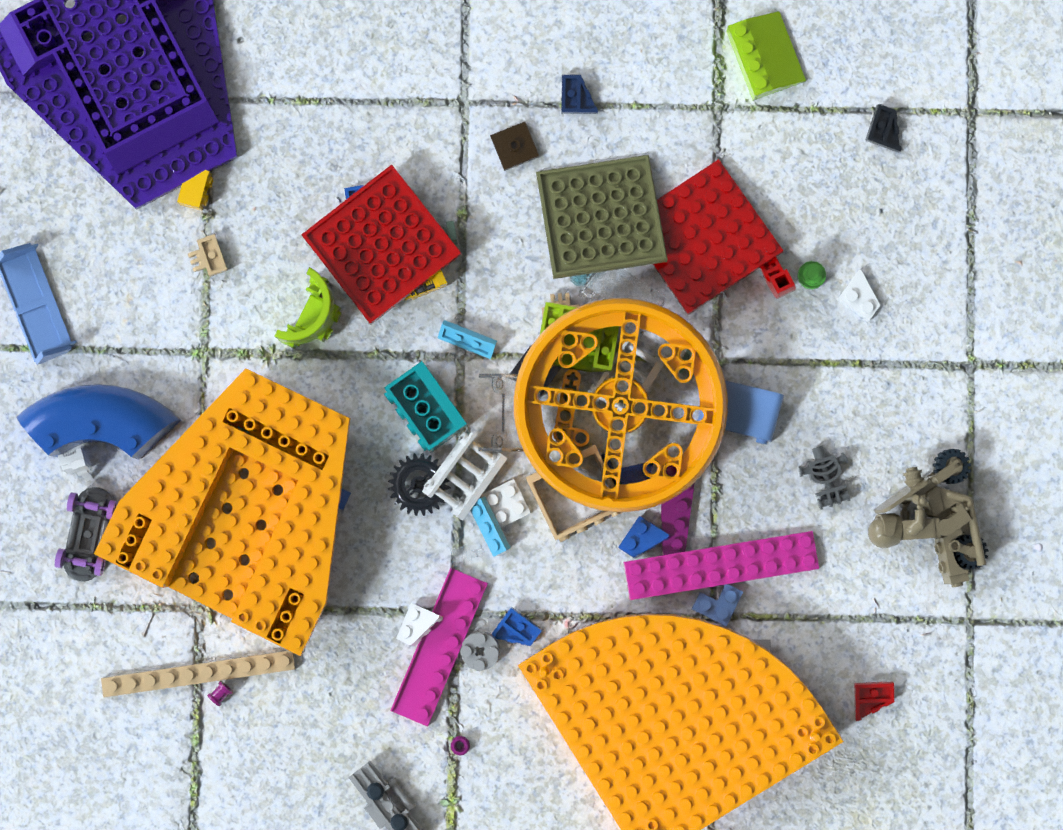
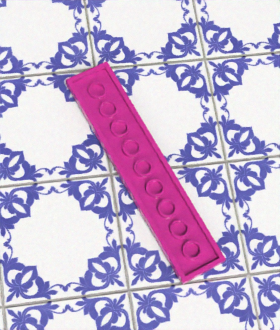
[623,531,819,600]

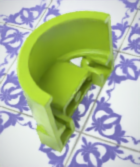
[274,267,342,349]

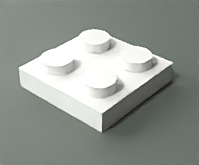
[480,479,531,528]

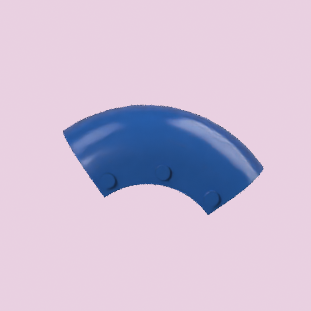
[16,384,181,460]

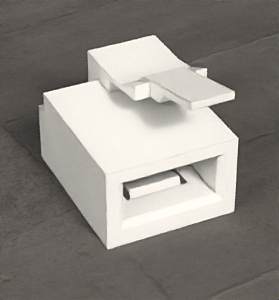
[58,448,93,481]

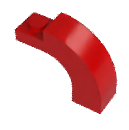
[760,257,796,299]

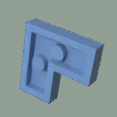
[692,584,743,627]

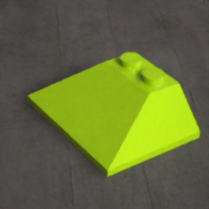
[540,302,619,373]

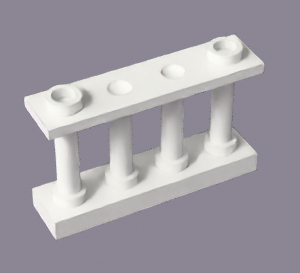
[588,333,668,421]
[422,429,508,521]

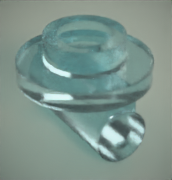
[570,274,590,286]

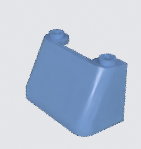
[696,380,784,445]

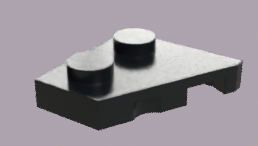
[865,104,902,153]

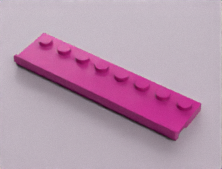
[390,568,488,727]

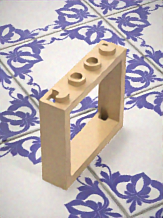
[526,445,623,542]

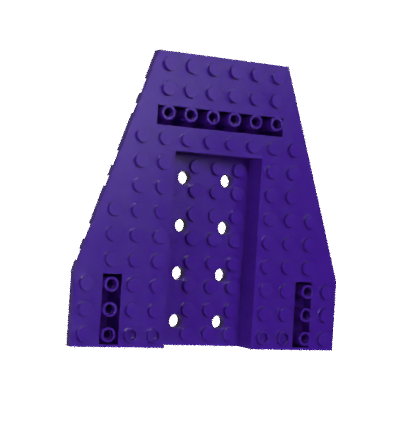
[0,0,238,210]

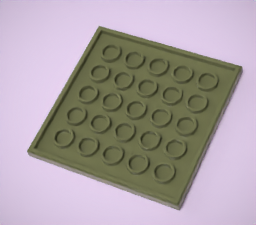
[536,155,667,279]

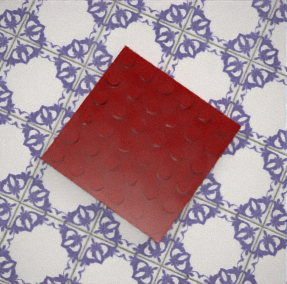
[653,159,783,315]
[301,164,462,325]

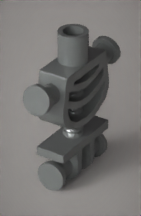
[798,446,851,510]

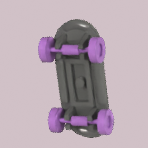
[55,487,117,582]

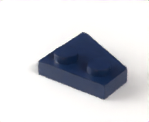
[561,75,598,114]

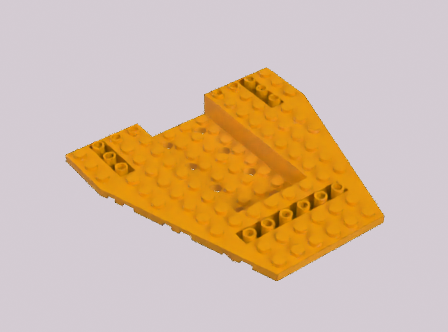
[94,368,351,656]

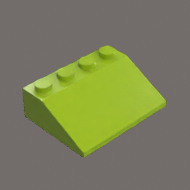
[726,11,806,101]

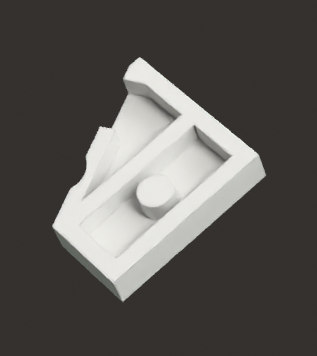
[837,269,880,321]
[396,603,443,647]

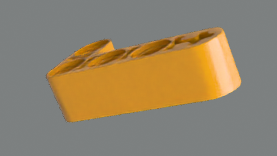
[553,369,589,447]

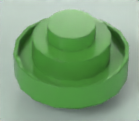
[797,261,826,290]

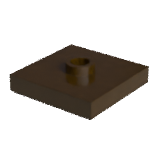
[490,122,539,171]

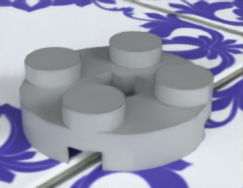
[460,631,500,671]

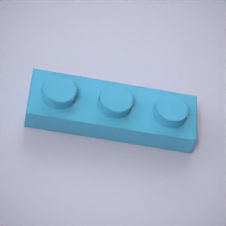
[438,320,497,359]
[470,497,511,557]

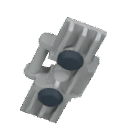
[348,761,423,830]

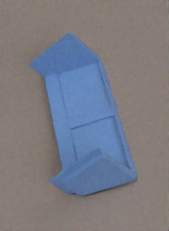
[0,243,76,365]

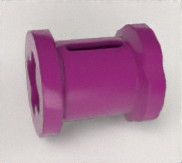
[207,681,233,706]

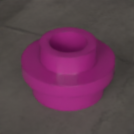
[451,736,470,756]

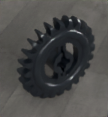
[388,453,451,516]

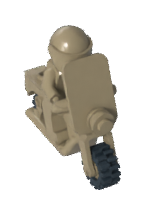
[868,449,989,587]

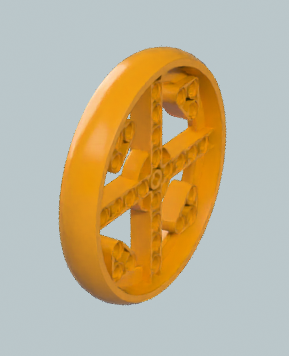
[514,298,728,512]

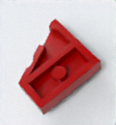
[854,681,895,721]

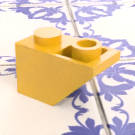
[177,170,213,211]

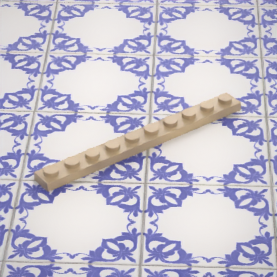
[101,651,296,698]

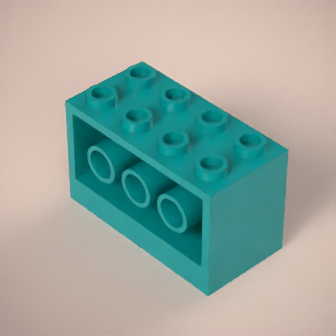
[384,361,468,453]

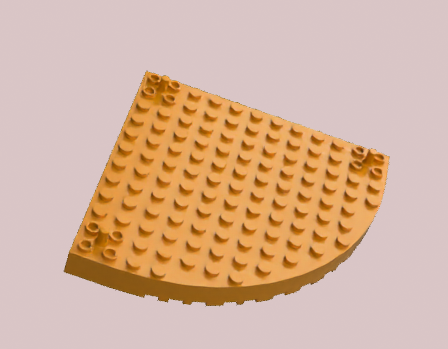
[518,613,843,830]

